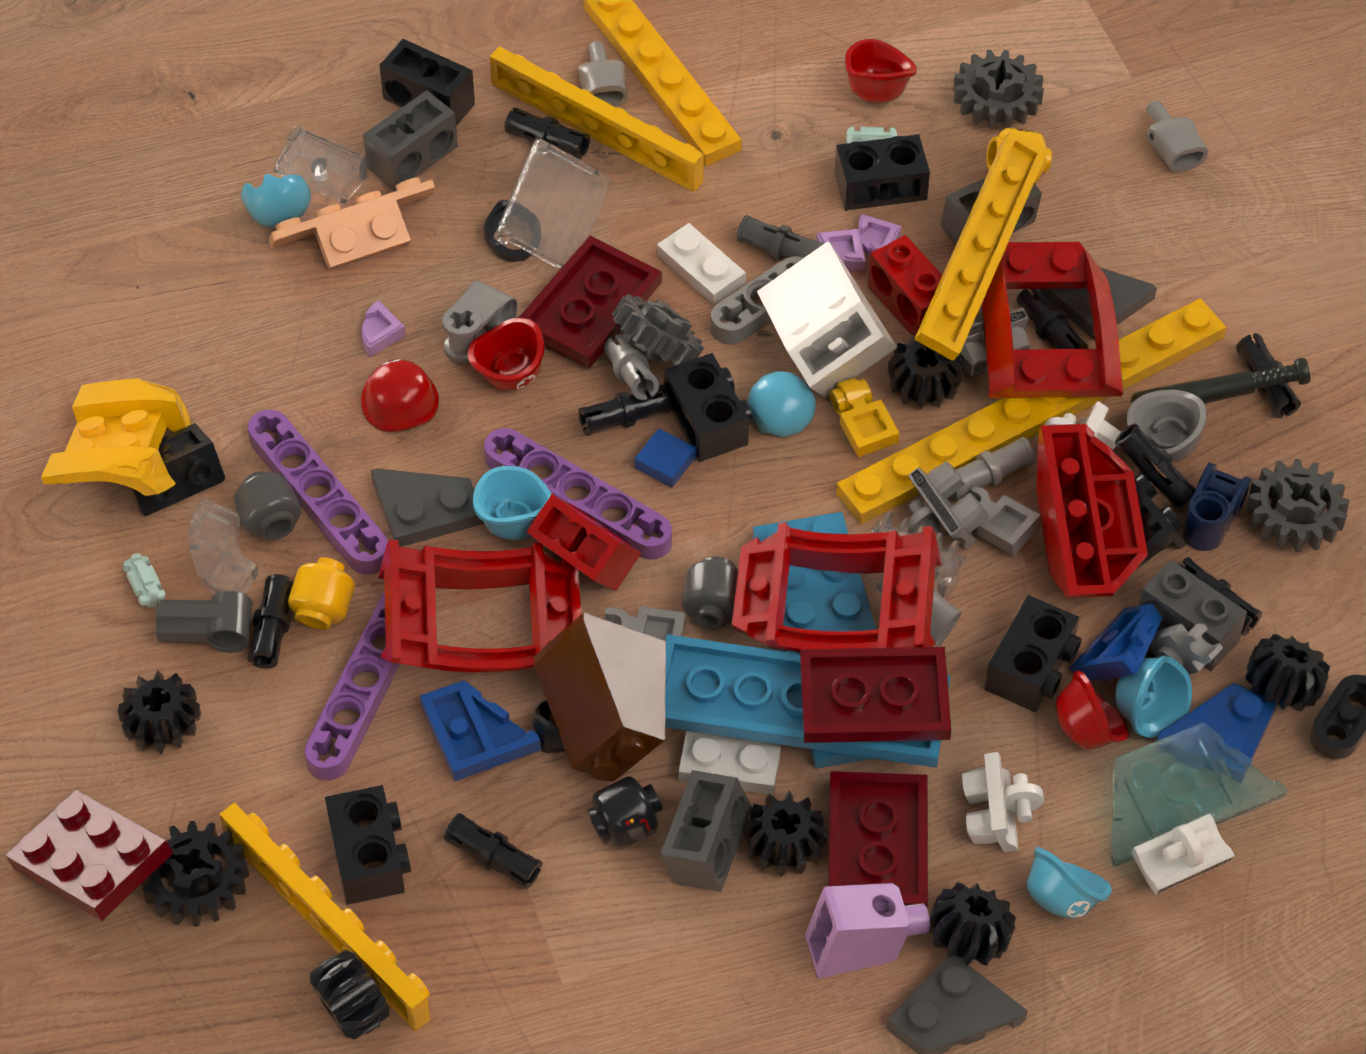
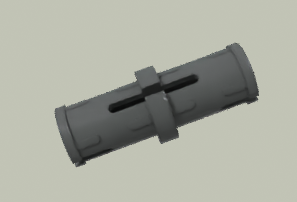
[737,215,825,260]

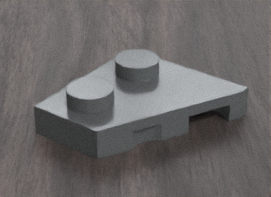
[371,468,484,547]
[886,956,1028,1054]

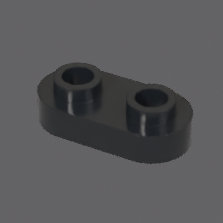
[1310,674,1366,759]

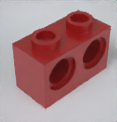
[868,235,943,336]
[526,494,641,591]

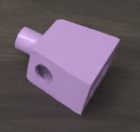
[805,883,930,978]

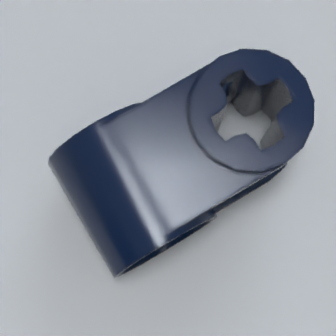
[1182,462,1252,551]

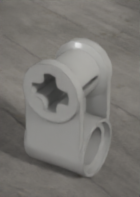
[442,280,518,363]

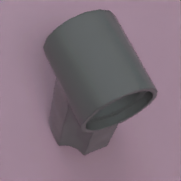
[156,590,253,653]

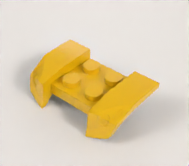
[41,378,191,496]

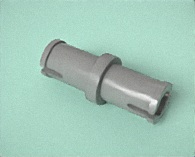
[603,335,659,400]
[951,437,1036,501]

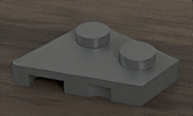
[1041,267,1157,340]

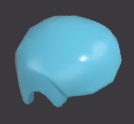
[240,174,311,228]
[747,371,816,437]

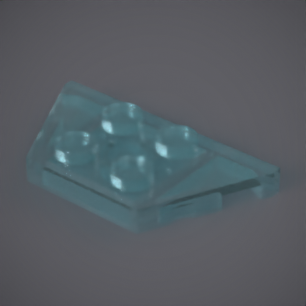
[1111,722,1287,867]

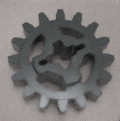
[953,50,1044,129]
[612,294,704,365]
[1246,459,1349,552]

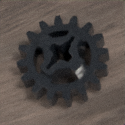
[142,821,249,927]

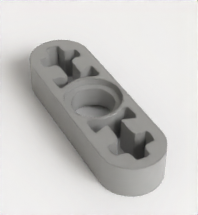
[711,256,804,344]

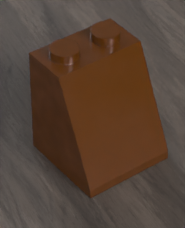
[534,612,666,782]

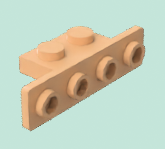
[269,177,435,270]

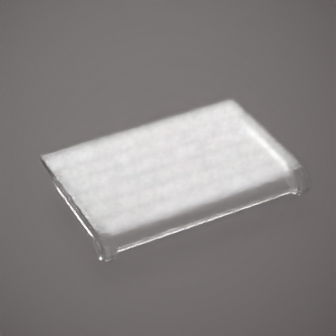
[494,139,613,268]

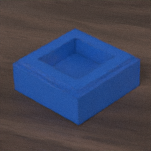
[634,428,697,488]

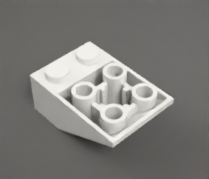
[757,241,898,398]

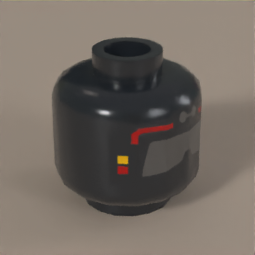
[587,776,663,849]

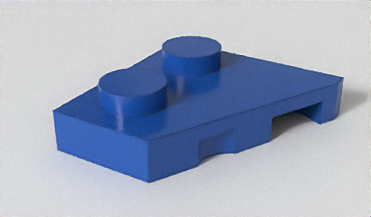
[1069,603,1163,682]
[420,680,541,781]
[1155,683,1277,784]

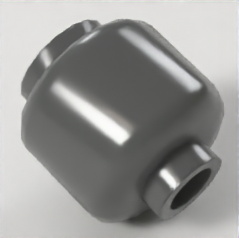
[234,472,301,541]
[682,556,738,629]

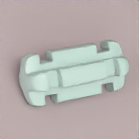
[846,126,897,144]
[123,553,166,608]

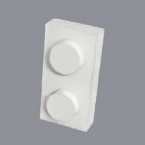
[657,223,746,306]
[678,731,781,796]

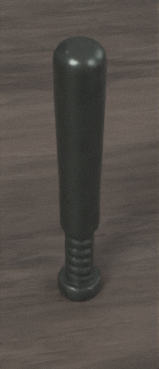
[1131,357,1311,404]

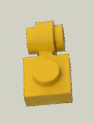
[829,377,900,457]

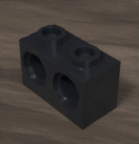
[379,39,475,126]
[834,134,930,211]
[663,353,753,462]
[984,595,1082,713]
[325,785,411,905]

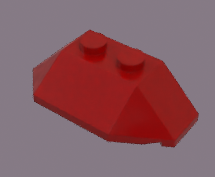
[1036,424,1148,599]

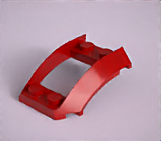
[981,241,1123,398]
[732,522,942,652]
[378,539,581,673]

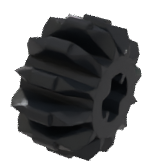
[887,335,964,409]
[1245,634,1330,711]
[117,670,201,755]
[743,790,827,877]
[929,882,1016,966]
[310,950,389,1039]

